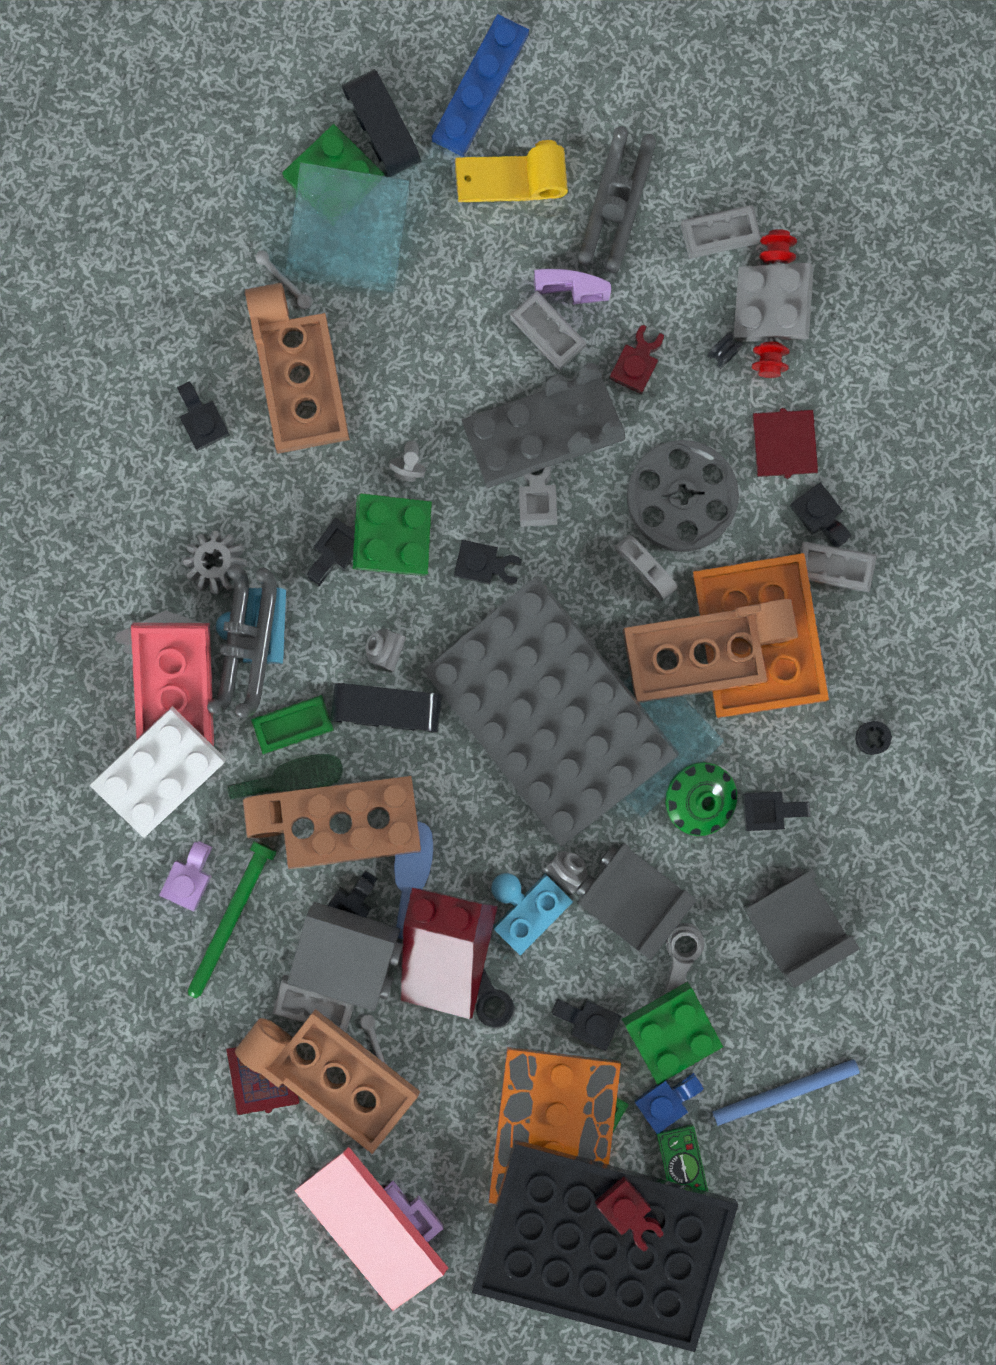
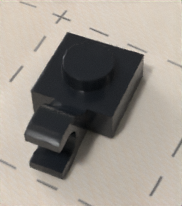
[177,381,230,451]
[790,482,851,548]
[307,517,355,586]
[743,792,811,831]
[327,870,378,918]
[551,998,622,1051]

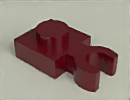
[609,325,664,395]
[595,1176,663,1251]

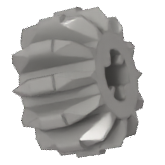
[183,531,248,595]

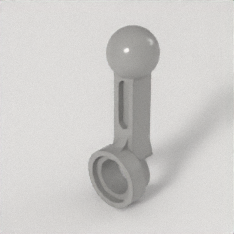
[663,923,704,995]

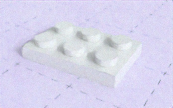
[90,706,226,838]

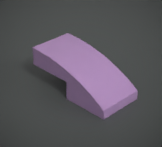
[534,269,611,305]

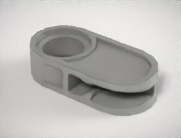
[614,534,677,601]

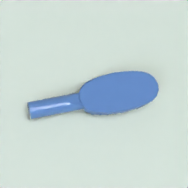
[394,821,433,939]

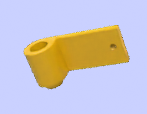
[455,140,568,202]

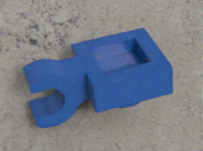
[635,1073,704,1134]

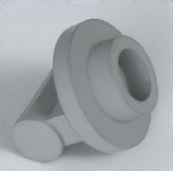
[389,441,426,482]
[365,628,406,672]
[543,851,588,895]

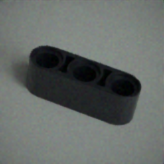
[342,69,421,178]
[330,683,442,733]

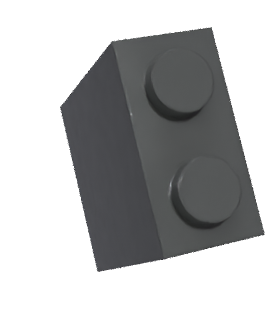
[287,902,404,1011]

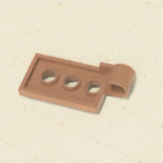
[245,282,350,454]
[623,599,798,703]
[243,776,421,869]
[235,1009,420,1154]

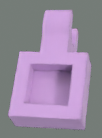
[159,841,212,911]
[383,1181,443,1242]

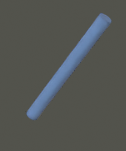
[712,1059,860,1126]

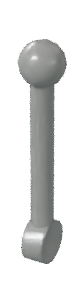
[256,251,313,309]
[360,1014,385,1063]

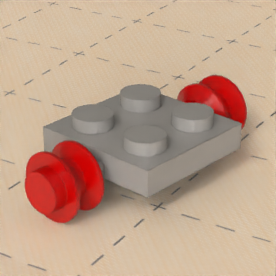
[734,229,814,378]

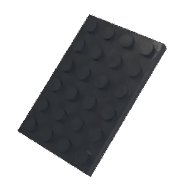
[472,1139,739,1352]

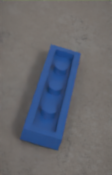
[431,14,529,157]

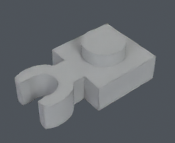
[519,466,558,527]

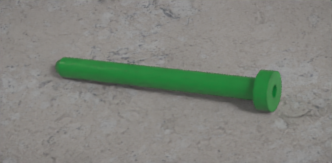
[188,840,278,999]

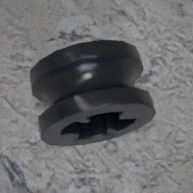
[707,332,743,369]
[855,721,892,755]

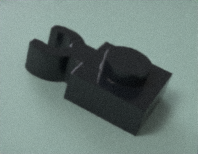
[454,540,522,585]

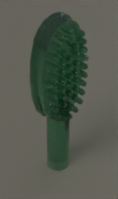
[228,754,343,800]

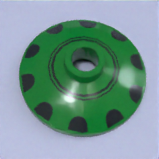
[665,762,737,836]

